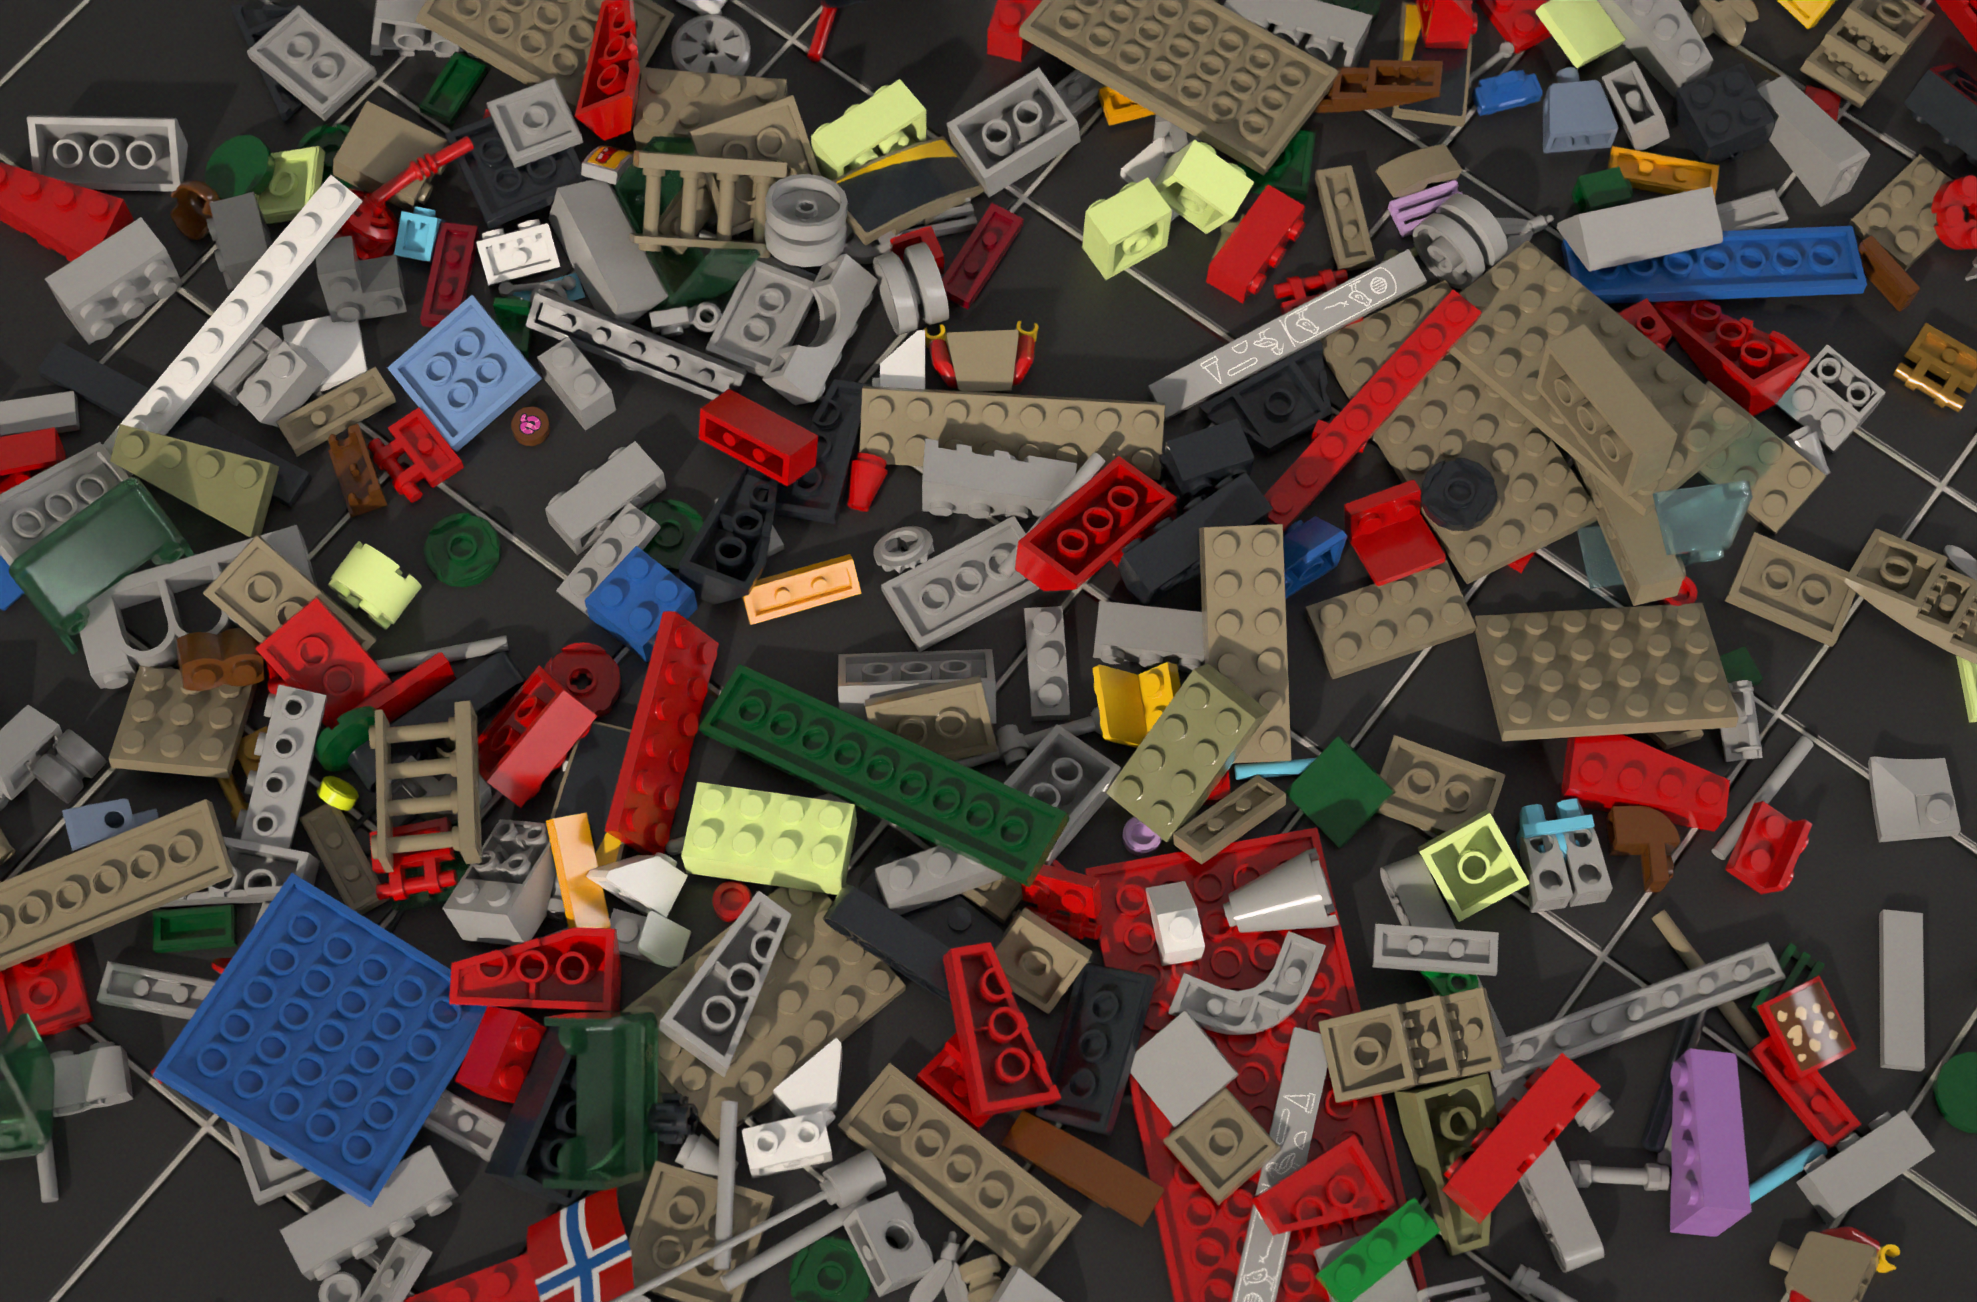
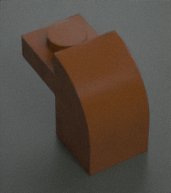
[1605,806,1680,893]

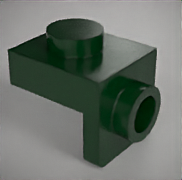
[493,296,534,358]

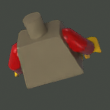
[923,321,1039,393]
[1770,1226,1900,1302]

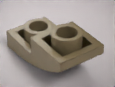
[1376,144,1462,197]

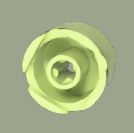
[328,541,422,630]

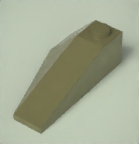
[1394,1073,1497,1256]

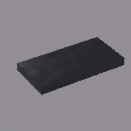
[1035,963,1157,1136]

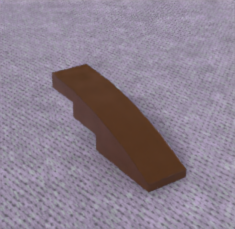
[1312,60,1443,113]
[1001,1110,1165,1228]

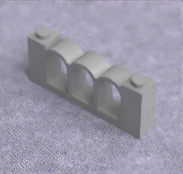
[70,525,317,689]

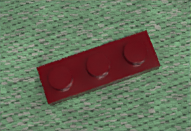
[942,203,1024,310]
[420,222,479,328]

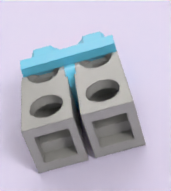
[1516,798,1613,913]

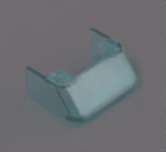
[1577,481,1753,589]

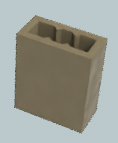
[333,101,447,213]

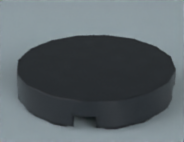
[1421,458,1498,531]

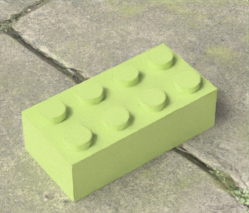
[681,782,857,895]

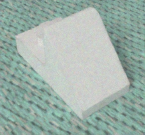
[610,909,691,969]

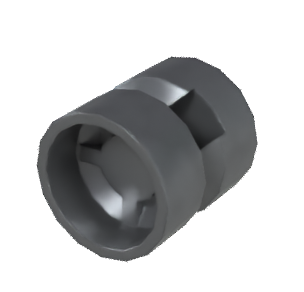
[29,729,107,804]

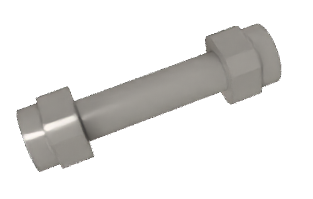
[1566,1160,1669,1191]
[1508,1264,1579,1302]

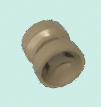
[958,1255,1002,1302]

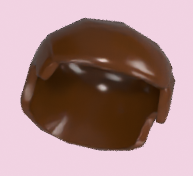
[170,180,221,241]

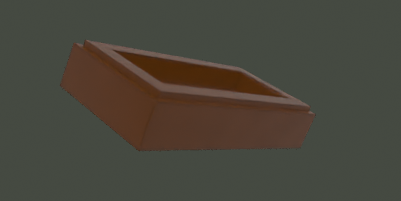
[1858,235,1920,312]

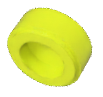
[316,776,359,811]

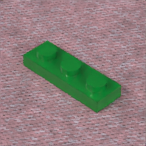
[1316,1197,1441,1302]

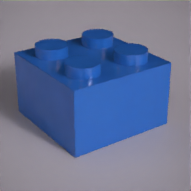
[584,546,698,663]

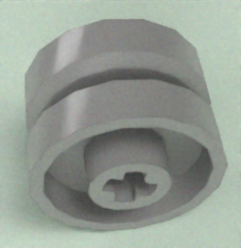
[764,174,848,267]
[1412,193,1508,290]
[873,242,949,335]

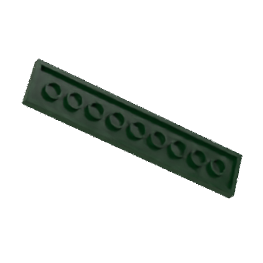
[699,664,1070,887]

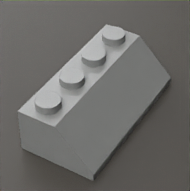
[838,649,996,724]

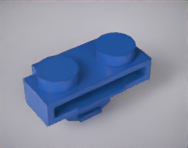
[1472,70,1543,116]

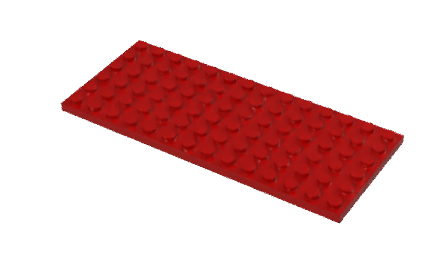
[1084,827,1431,1302]

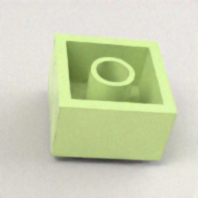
[1153,140,1254,234]
[1082,177,1172,280]
[1418,809,1530,922]

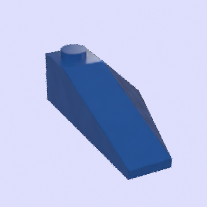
[1283,516,1347,600]

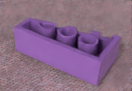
[1670,1048,1751,1237]

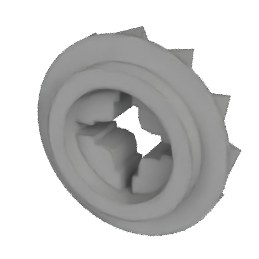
[873,526,934,573]

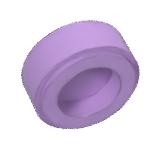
[1122,816,1162,857]

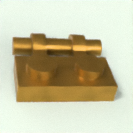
[1893,323,1977,413]

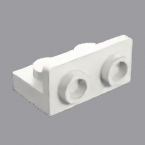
[476,219,560,285]
[742,1112,833,1179]

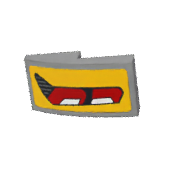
[581,145,635,185]

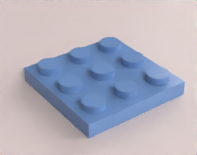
[388,295,542,452]

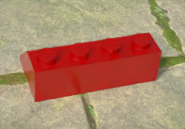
[1015,456,1177,591]

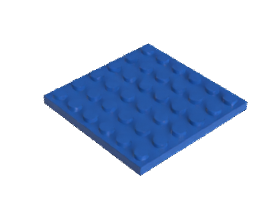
[153,873,497,1207]

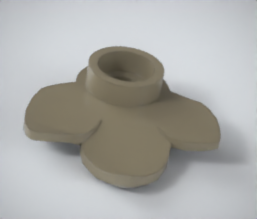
[1691,0,1759,47]

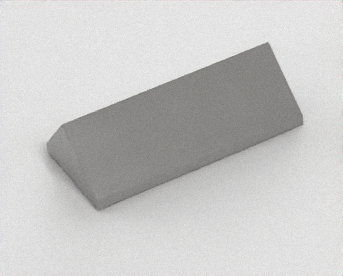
[27,115,188,191]
[548,179,669,324]
[1557,186,1723,271]

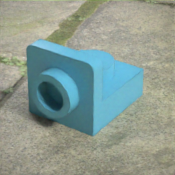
[394,206,445,262]

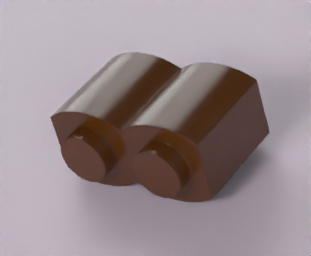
[177,628,264,691]

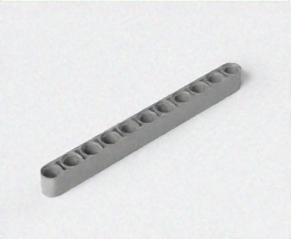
[1380,854,1604,1273]

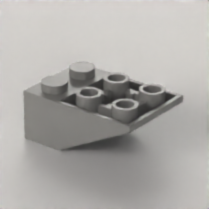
[443,819,556,946]

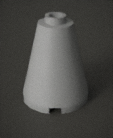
[1223,848,1339,933]

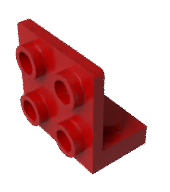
[1344,479,1446,586]

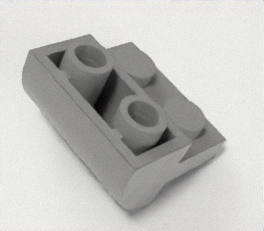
[1776,344,1886,453]

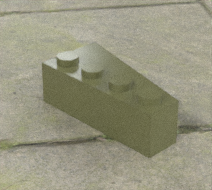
[110,424,279,538]

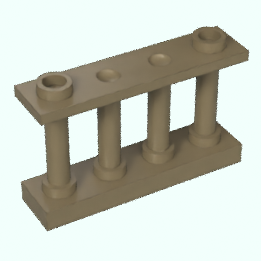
[629,150,787,258]
[369,701,482,873]

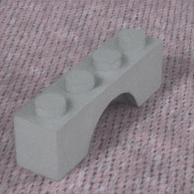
[762,254,878,405]

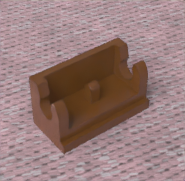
[328,424,387,517]

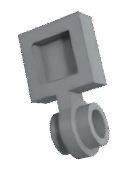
[650,302,722,337]

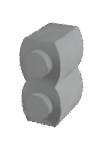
[38,1042,134,1117]

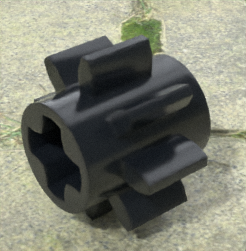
[648,1093,698,1145]

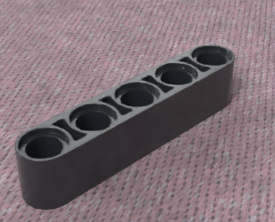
[347,652,527,793]
[823,884,952,1006]

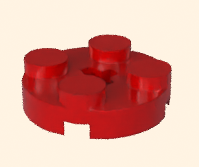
[1931,176,1977,250]
[544,642,622,717]

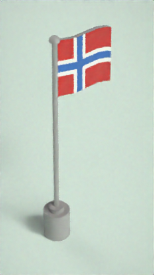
[527,1149,887,1302]

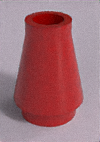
[847,453,888,512]

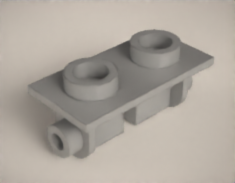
[1720,680,1763,762]

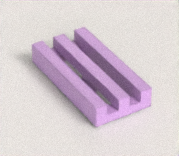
[1388,180,1463,238]

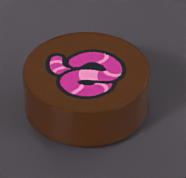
[511,407,550,446]

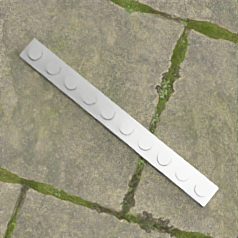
[103,175,363,478]

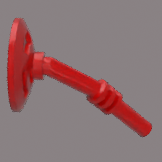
[345,136,474,242]

